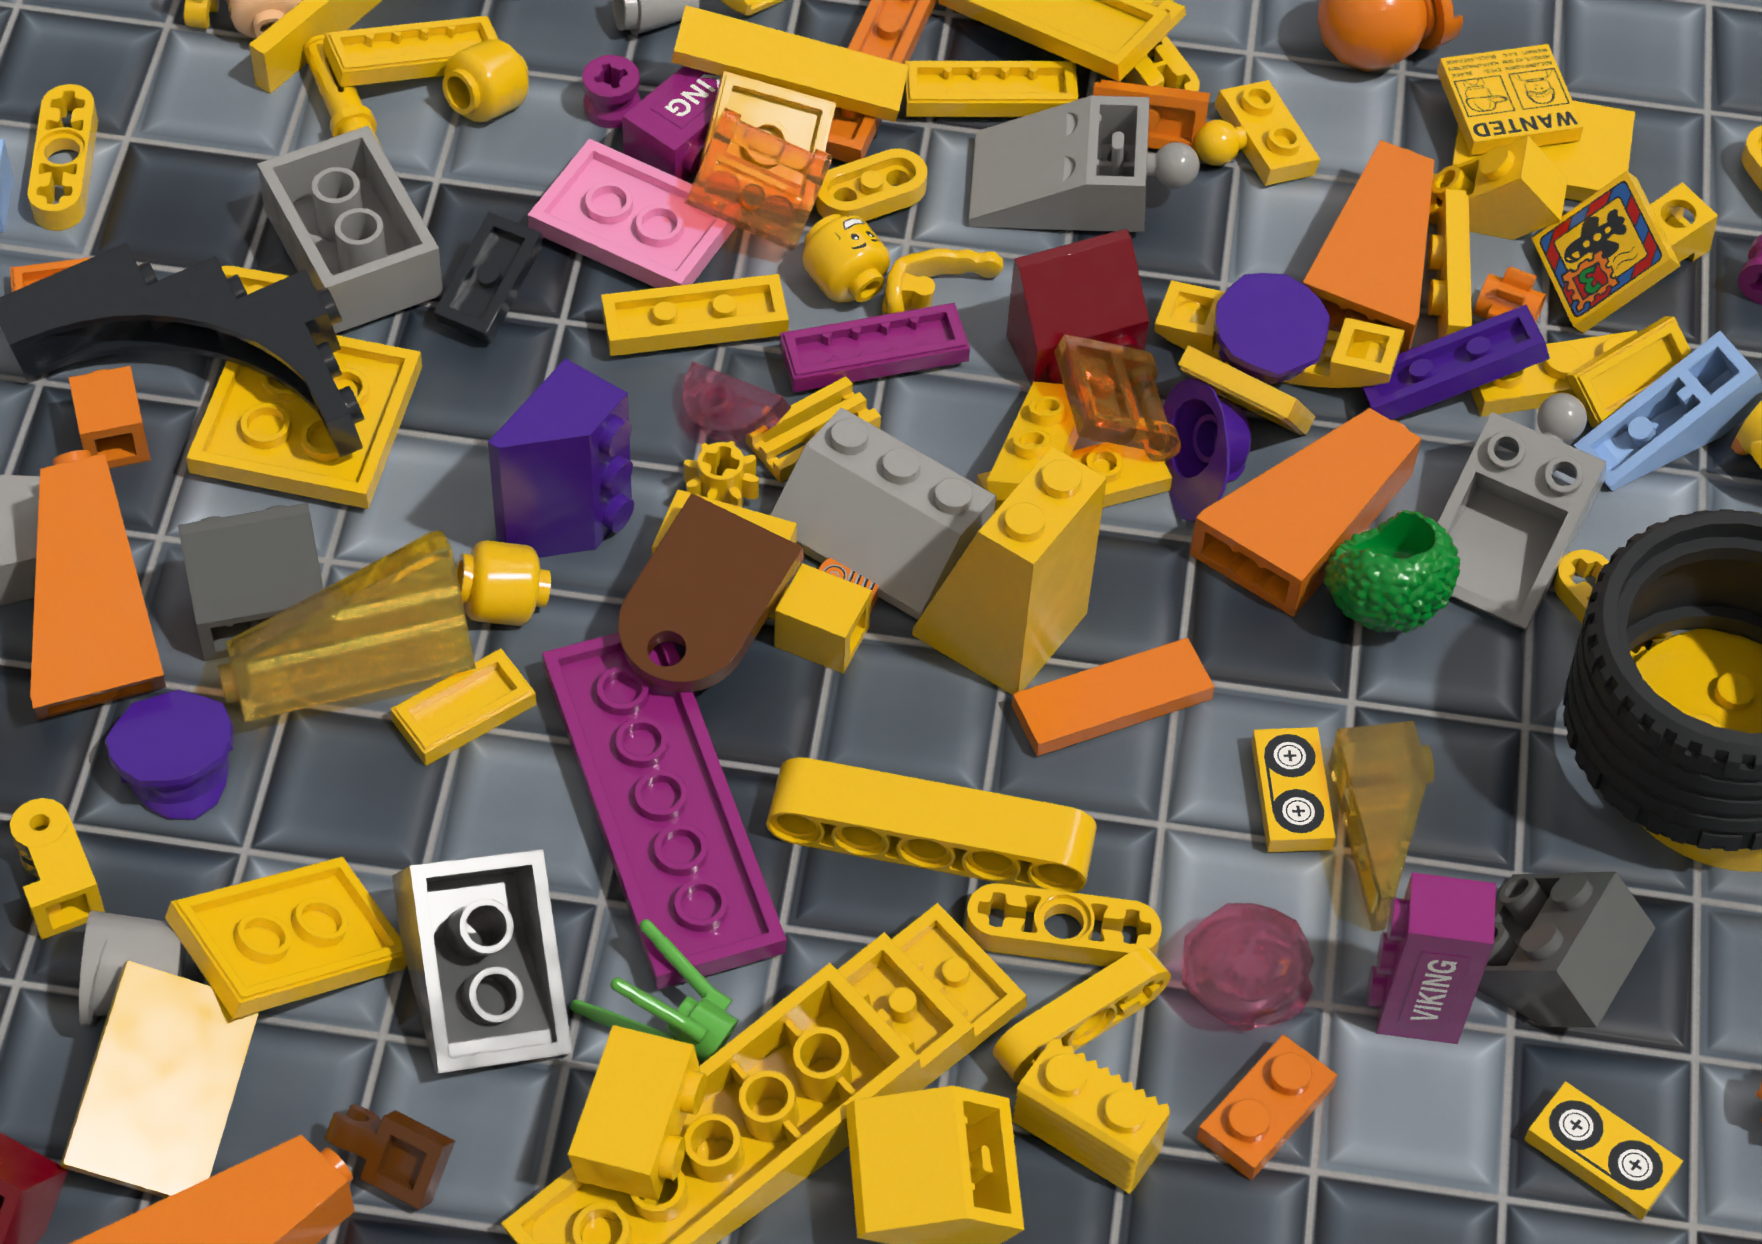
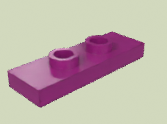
[779,303,970,392]

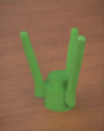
[570,919,739,1063]

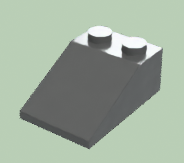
[392,849,573,1074]

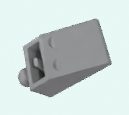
[969,96,1200,232]
[1438,393,1606,631]

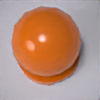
[1317,0,1463,72]

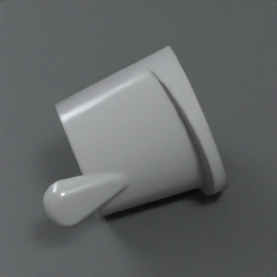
[79,910,186,1028]

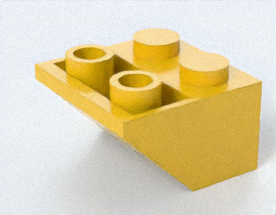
[846,1085,1024,1244]

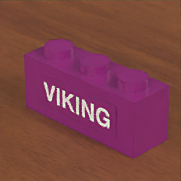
[622,66,721,181]
[1367,872,1496,1044]

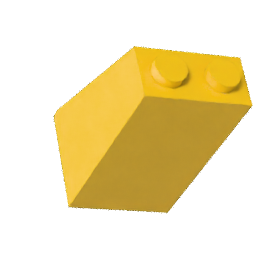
[912,446,1107,695]

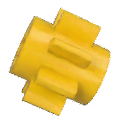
[683,441,759,507]

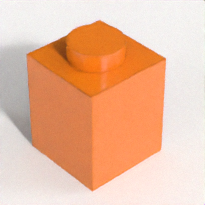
[68,365,151,468]

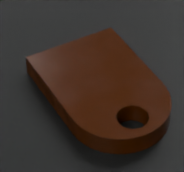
[618,493,804,692]

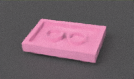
[528,139,741,288]

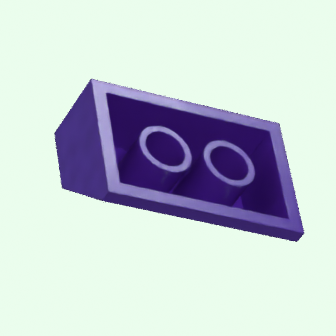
[488,358,635,558]

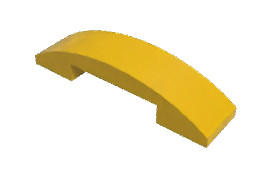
[1155,280,1404,388]

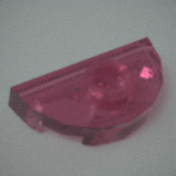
[682,361,791,442]

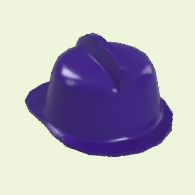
[1160,378,1251,522]

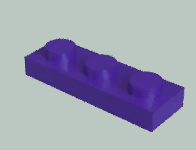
[1361,305,1550,420]

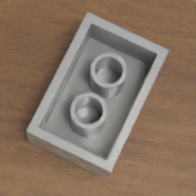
[257,126,443,334]

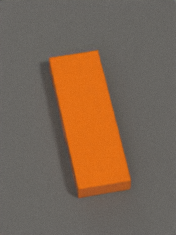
[1011,637,1215,756]

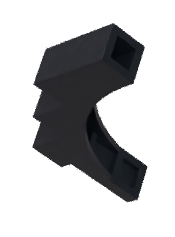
[0,243,365,458]

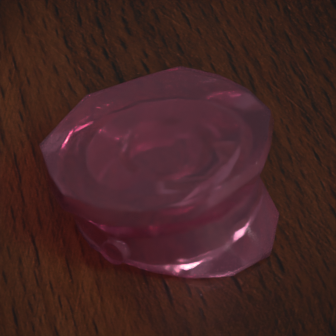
[1182,903,1314,1031]

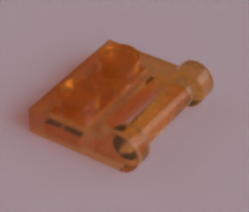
[684,107,833,251]
[1054,334,1181,461]

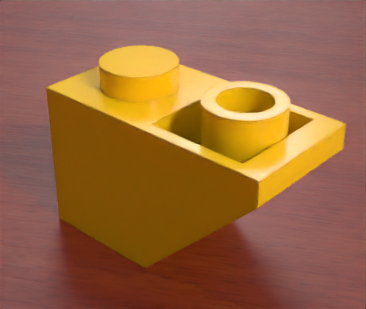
[1429,136,1568,240]

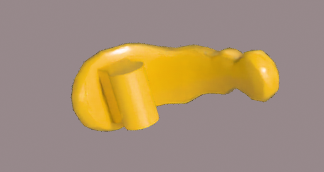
[882,248,1004,315]

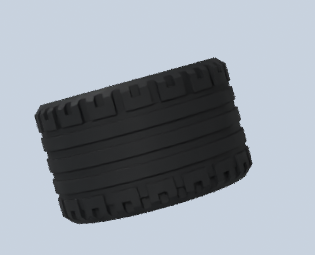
[1563,509,1762,851]

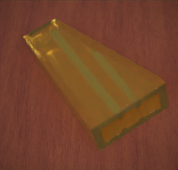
[218,530,476,722]

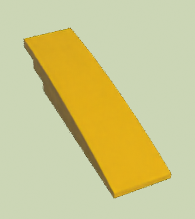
[501,903,1027,1244]

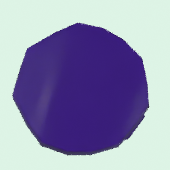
[1214,273,1330,384]
[105,689,234,820]

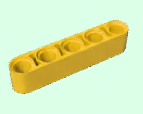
[766,757,1097,893]

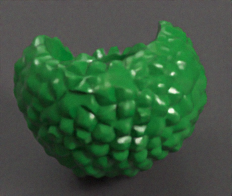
[1324,510,1461,634]

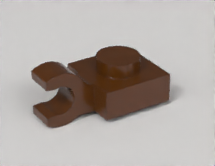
[324,1104,455,1210]

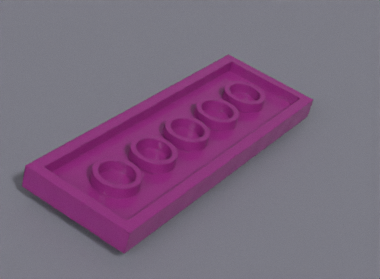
[542,632,787,990]

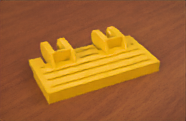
[938,0,1186,82]

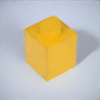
[769,563,872,674]

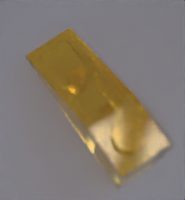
[1328,721,1434,931]

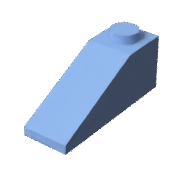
[1574,331,1762,492]

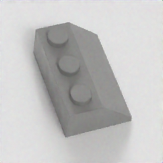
[770,407,996,620]

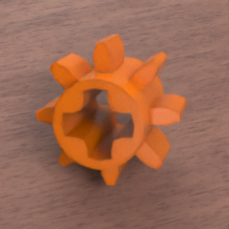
[1473,266,1546,323]

